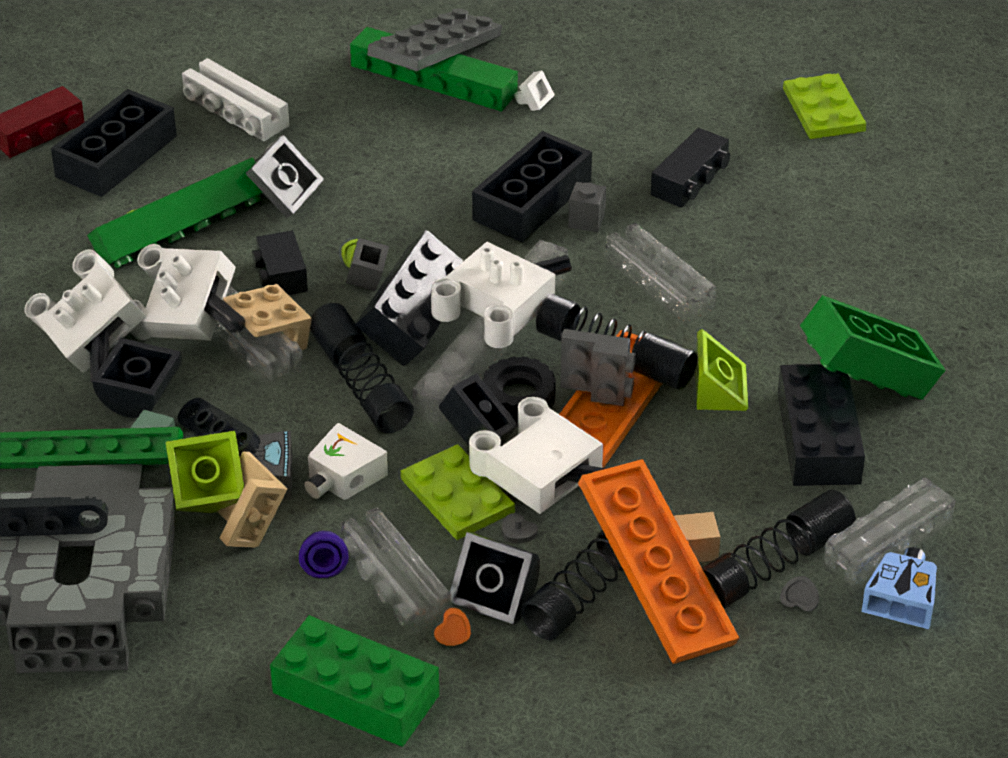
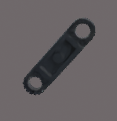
[177,397,261,457]
[0,496,109,537]

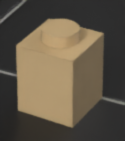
[674,512,720,562]

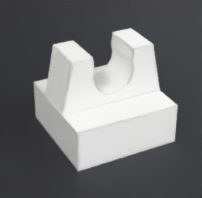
[514,70,554,111]

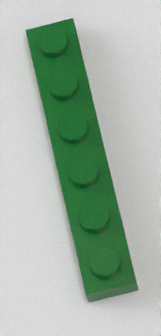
[0,427,183,469]

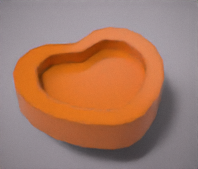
[434,608,471,646]

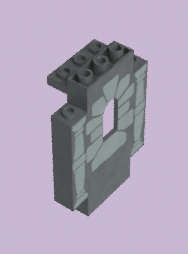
[0,464,177,673]

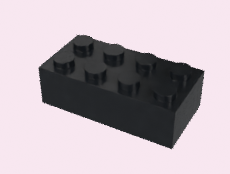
[51,89,177,197]
[472,131,592,242]
[355,230,464,366]
[778,364,865,486]

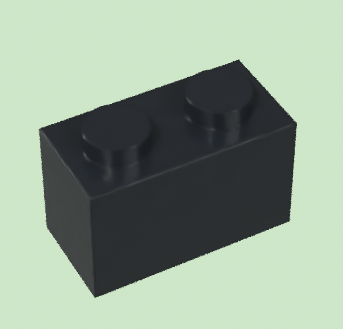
[252,230,308,295]
[438,373,518,446]

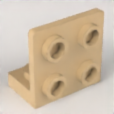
[223,284,312,352]
[217,452,287,548]

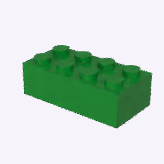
[800,295,946,400]
[270,615,439,747]

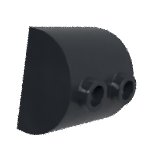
[92,338,182,418]
[447,532,540,624]

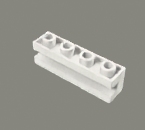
[182,58,289,141]

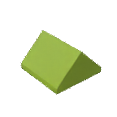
[695,329,748,411]
[166,431,244,513]

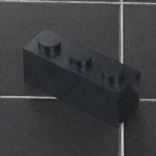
[651,127,730,208]

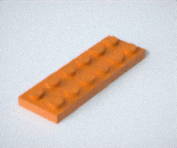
[559,330,662,468]
[578,459,739,664]

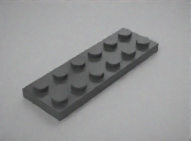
[367,8,502,71]

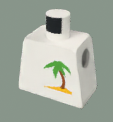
[305,423,388,500]

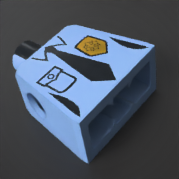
[862,547,937,629]

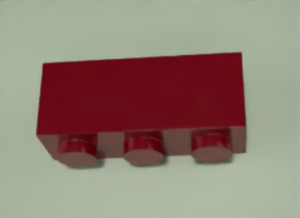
[0,86,85,158]

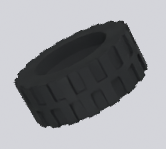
[483,356,556,424]

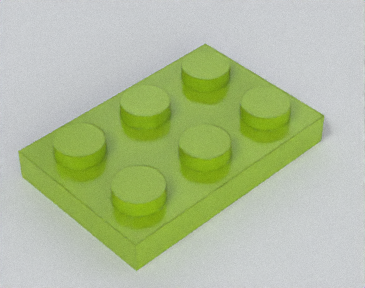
[783,73,866,139]
[400,444,515,540]

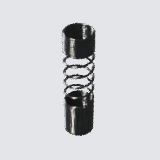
[536,294,698,391]
[310,303,414,433]
[702,489,856,609]
[521,530,624,641]

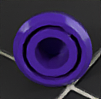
[299,531,349,578]

